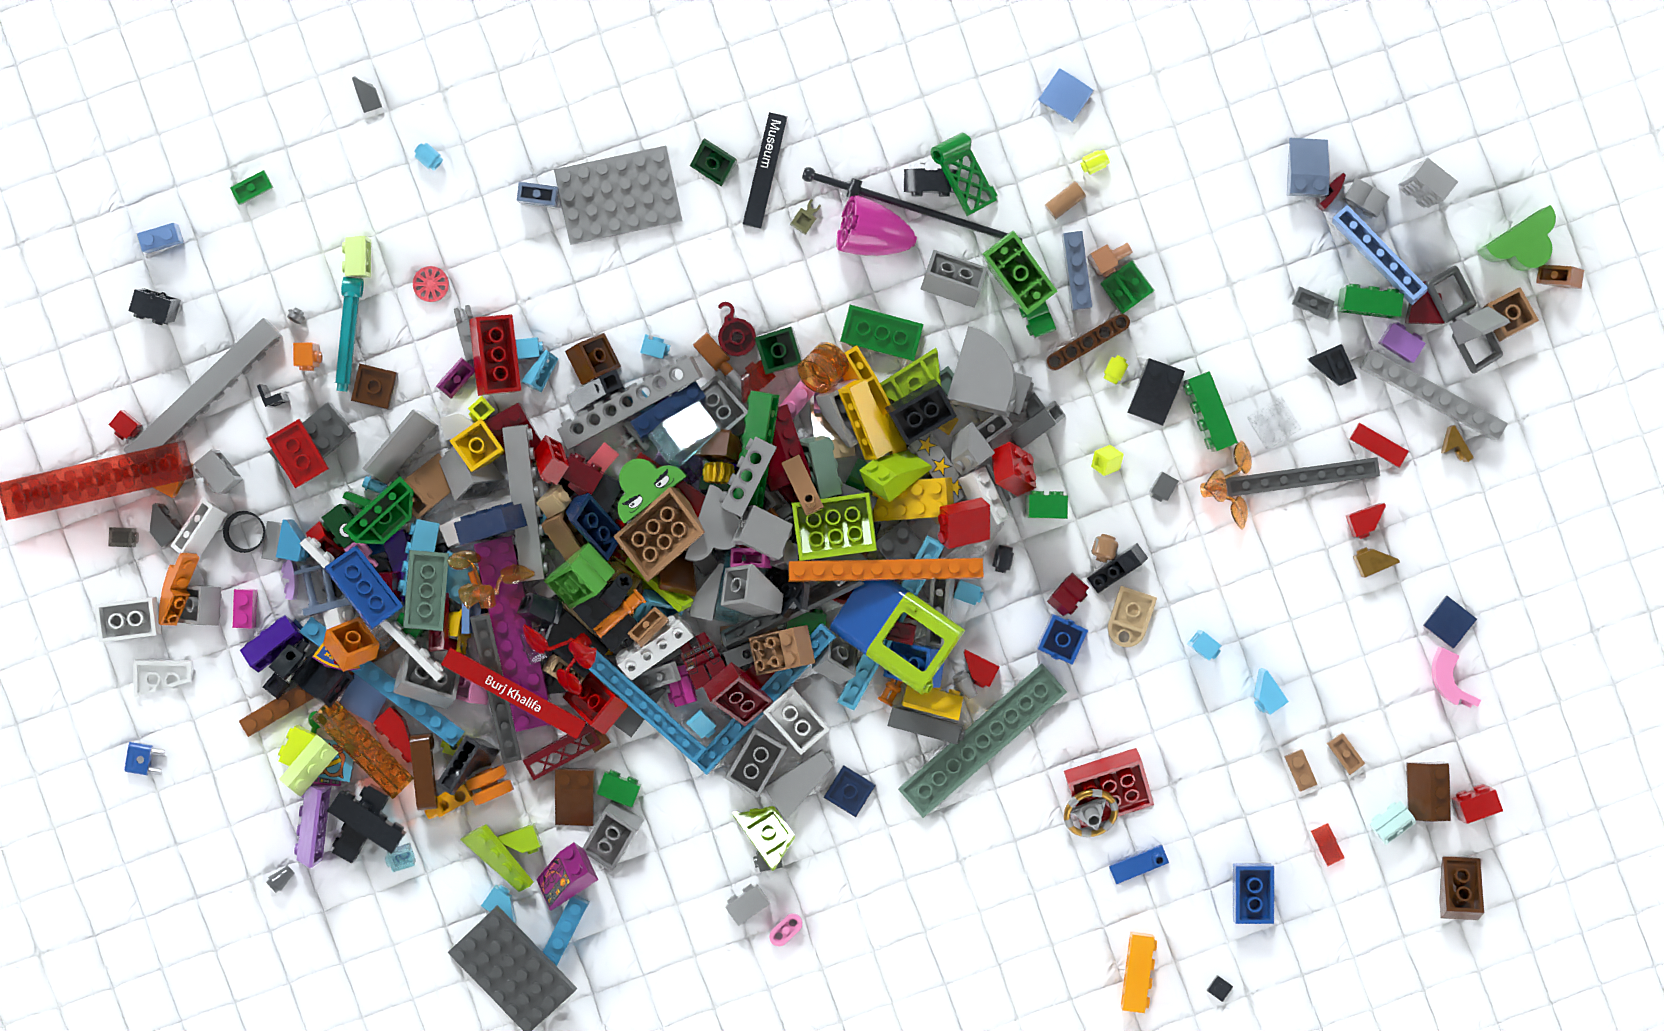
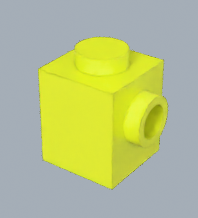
[468,396,496,422]

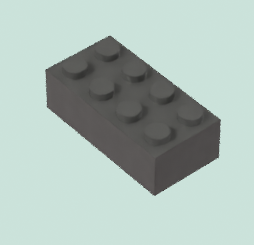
[268,402,355,470]

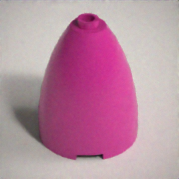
[836,195,917,256]

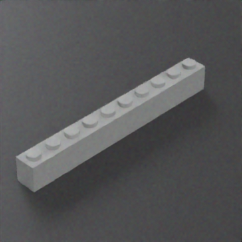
[123,318,282,467]

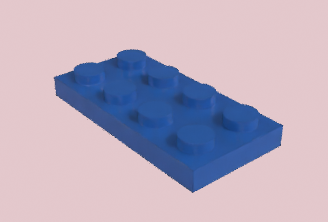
[324,545,403,630]

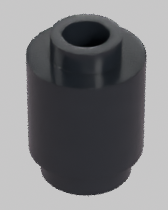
[992,545,1014,574]

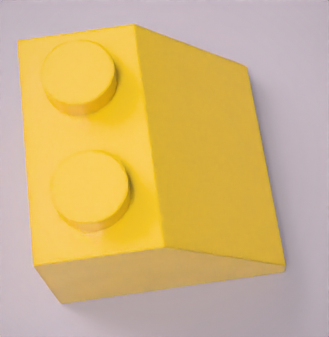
[449,418,505,472]

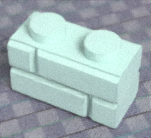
[1370,801,1416,845]

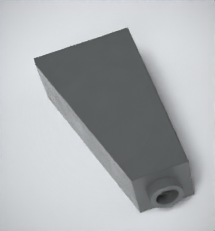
[887,707,966,744]

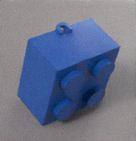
[1036,614,1088,665]

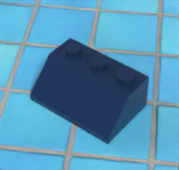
[566,493,621,561]

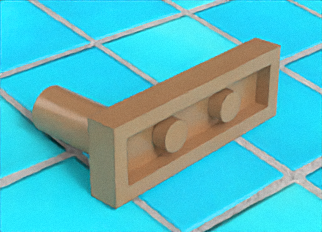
[782,455,824,516]

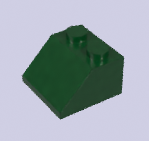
[755,326,805,375]

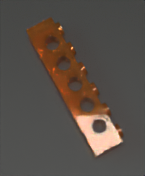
[311,700,413,799]

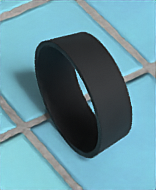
[223,511,265,553]

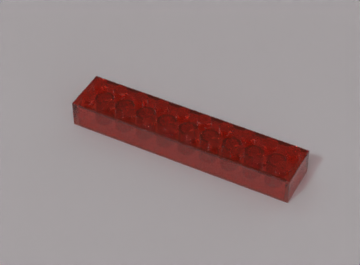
[0,440,194,521]

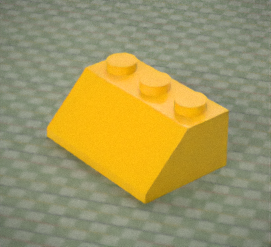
[902,684,964,721]

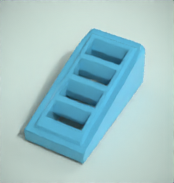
[522,350,558,392]

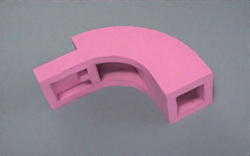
[1432,647,1481,708]

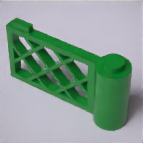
[930,132,998,216]

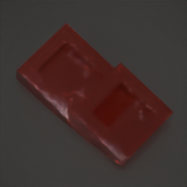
[1311,823,1345,867]

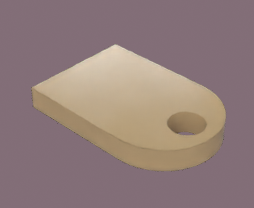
[1107,586,1157,647]

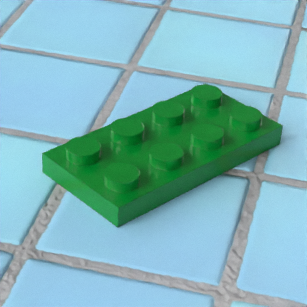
[839,304,924,361]

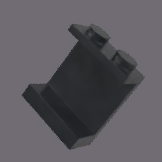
[291,649,354,708]

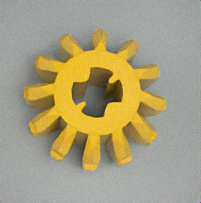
[703,462,735,484]

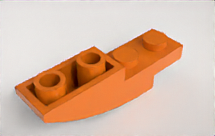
[158,553,200,626]

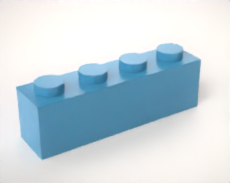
[543,895,590,966]

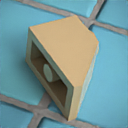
[536,483,572,518]

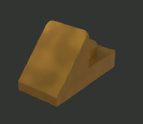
[1441,425,1474,462]

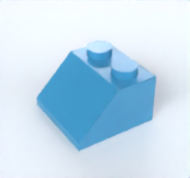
[276,519,310,562]

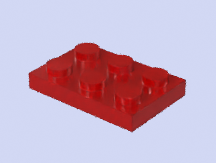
[266,419,329,488]

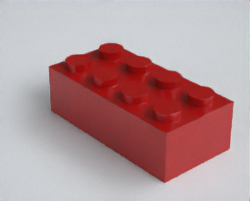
[469,314,521,396]

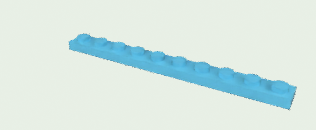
[837,535,944,710]

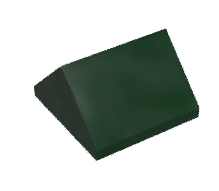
[689,138,737,187]

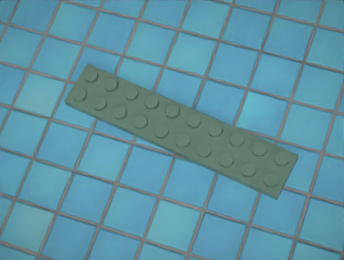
[898,663,1067,818]

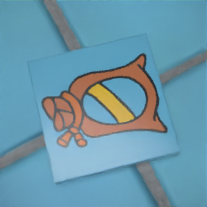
[318,738,358,782]

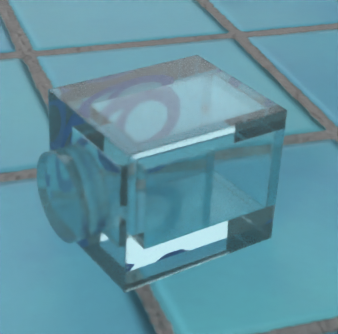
[385,843,416,873]

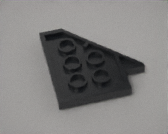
[764,532,813,618]

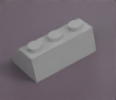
[920,249,988,308]
[393,651,460,709]

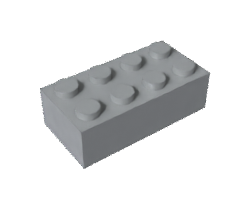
[1398,158,1459,208]

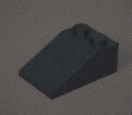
[1127,358,1185,426]

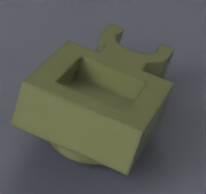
[790,199,821,235]

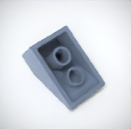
[1286,138,1329,197]

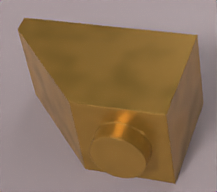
[1353,547,1400,578]

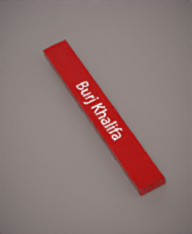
[441,647,586,739]

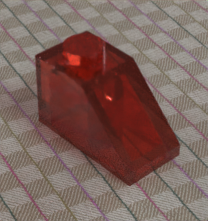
[741,360,776,403]

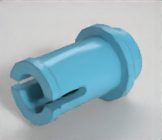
[362,476,388,494]

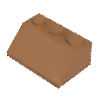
[541,499,588,562]

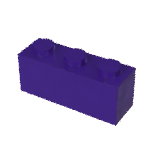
[240,615,304,673]

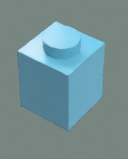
[516,337,544,360]
[953,579,984,606]

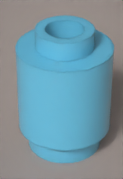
[414,143,443,171]

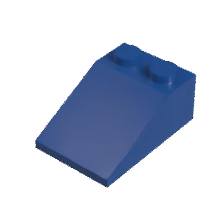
[883,641,944,688]

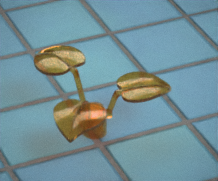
[1200,440,1252,530]
[448,550,536,609]

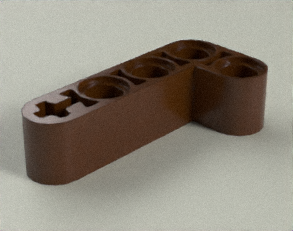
[410,732,438,811]

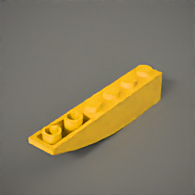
[833,345,908,455]

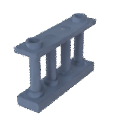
[294,553,373,616]

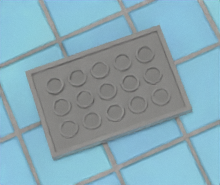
[554,145,683,245]

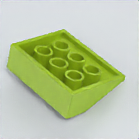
[792,492,877,561]

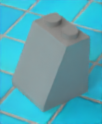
[439,447,505,501]
[721,564,783,617]

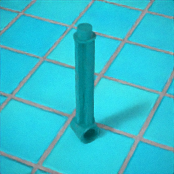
[334,277,364,392]

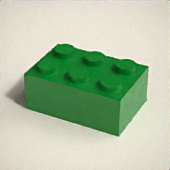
[1337,284,1404,319]
[1025,491,1068,519]

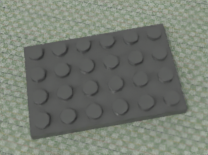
[447,905,578,1031]

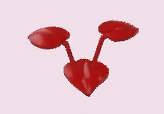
[523,624,597,695]

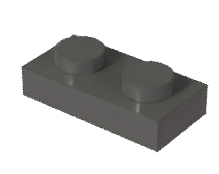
[1291,286,1335,319]

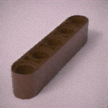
[1045,314,1130,371]

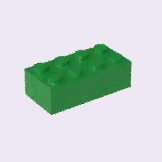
[1182,371,1238,452]

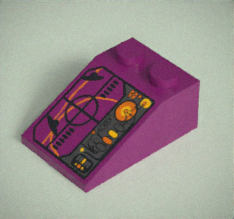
[536,842,599,911]

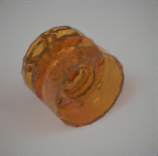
[797,342,849,394]

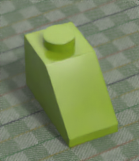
[497,823,542,855]

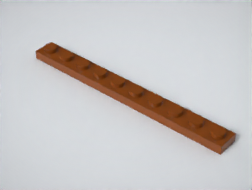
[239,632,401,737]

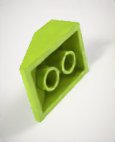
[859,450,932,502]

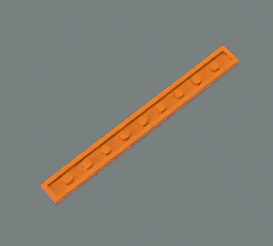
[788,558,984,582]

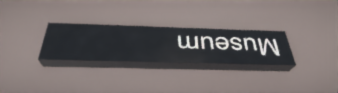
[743,112,788,229]

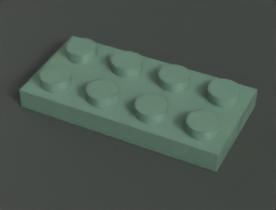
[403,550,449,631]

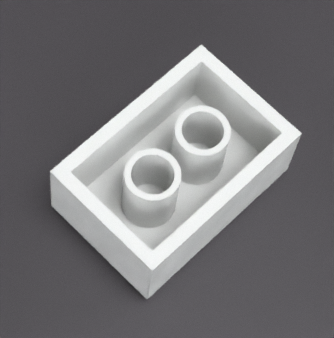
[94,596,162,643]

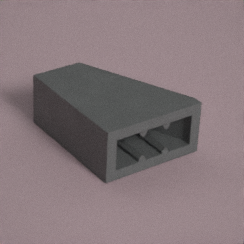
[1010,400,1066,449]

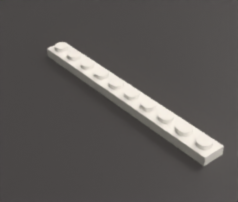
[300,537,446,681]

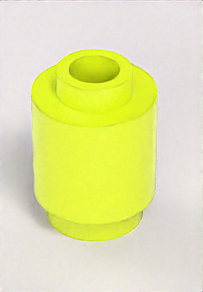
[1080,149,1110,175]
[1103,355,1129,385]

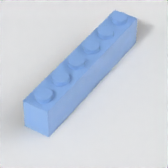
[1332,205,1428,305]

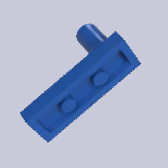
[1109,844,1169,885]

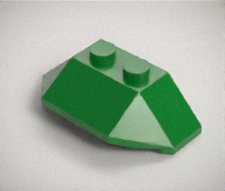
[342,476,413,544]

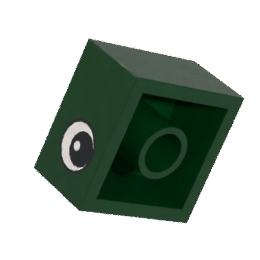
[321,504,355,549]

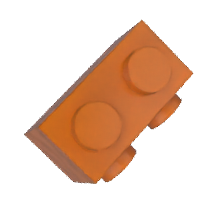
[293,342,323,371]

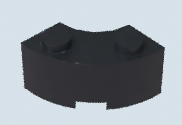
[904,168,957,197]

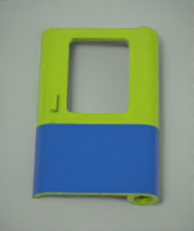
[830,580,965,695]

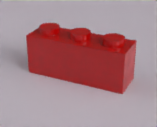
[535,435,569,485]

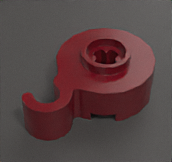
[718,301,756,357]

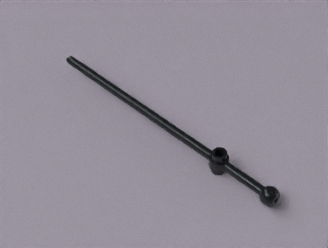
[802,167,1022,241]

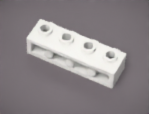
[615,612,694,681]

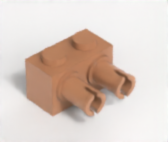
[1087,242,1133,277]

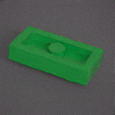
[230,170,274,205]

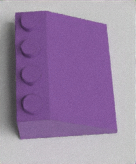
[294,783,332,868]

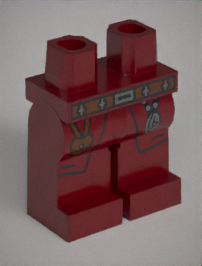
[680,632,726,690]

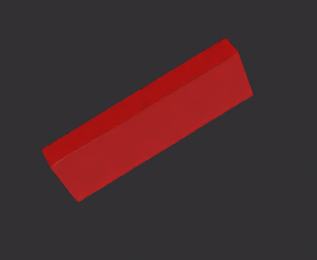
[1349,422,1409,468]

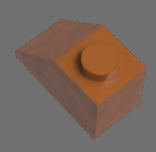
[1536,265,1584,289]

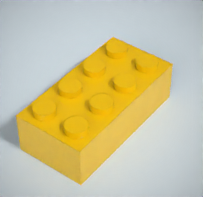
[872,477,954,522]

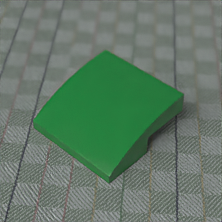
[1100,260,1155,314]

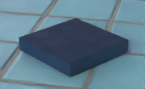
[1423,595,1477,649]
[823,764,876,818]

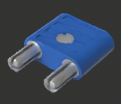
[124,742,165,776]

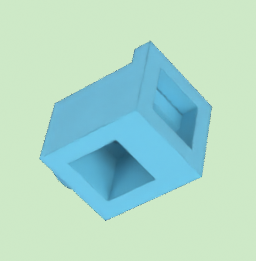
[640,334,671,360]

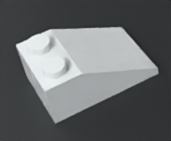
[763,687,830,755]

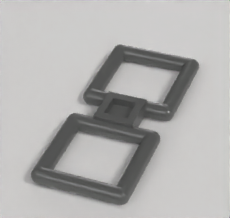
[1425,266,1503,374]

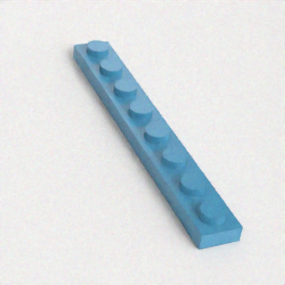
[589,646,707,763]

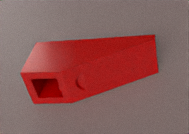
[373,705,412,763]

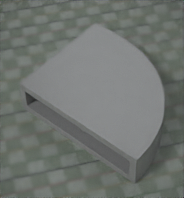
[947,326,1016,417]

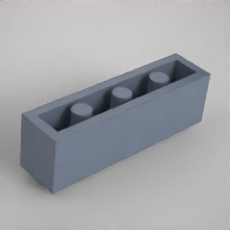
[1061,231,1092,311]

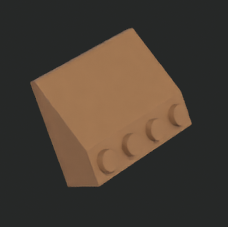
[614,487,705,582]

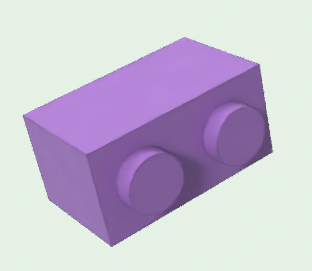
[1378,322,1426,363]

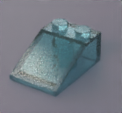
[648,401,720,468]

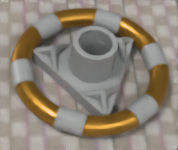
[1063,789,1118,838]

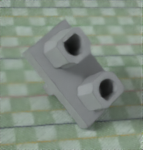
[621,420,655,453]

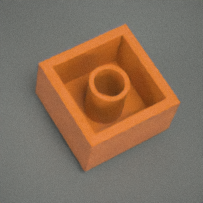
[323,617,380,672]

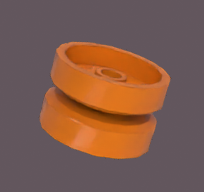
[465,764,514,806]

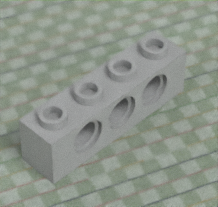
[719,436,776,517]

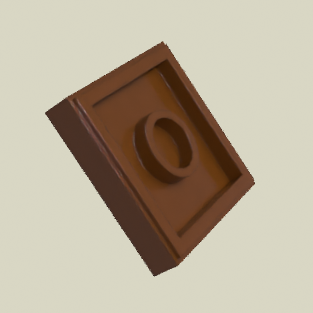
[351,363,398,409]

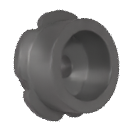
[287,307,305,324]

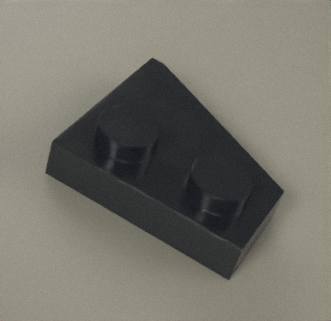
[1307,344,1357,387]

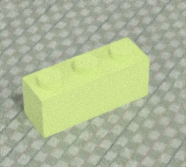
[279,735,339,797]

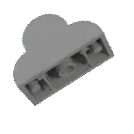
[684,484,740,562]

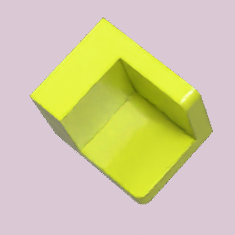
[1091,445,1124,476]

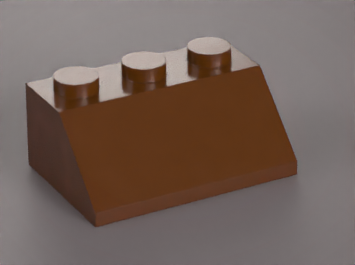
[1406,761,1451,822]

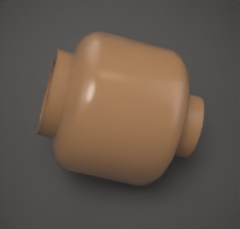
[1091,534,1119,563]

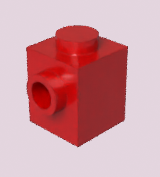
[108,410,142,440]

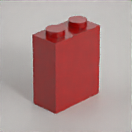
[938,497,990,549]

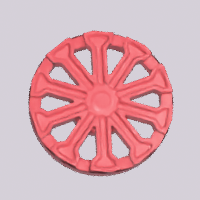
[412,266,449,302]

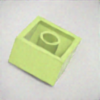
[342,236,371,278]

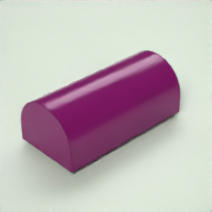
[436,357,475,399]

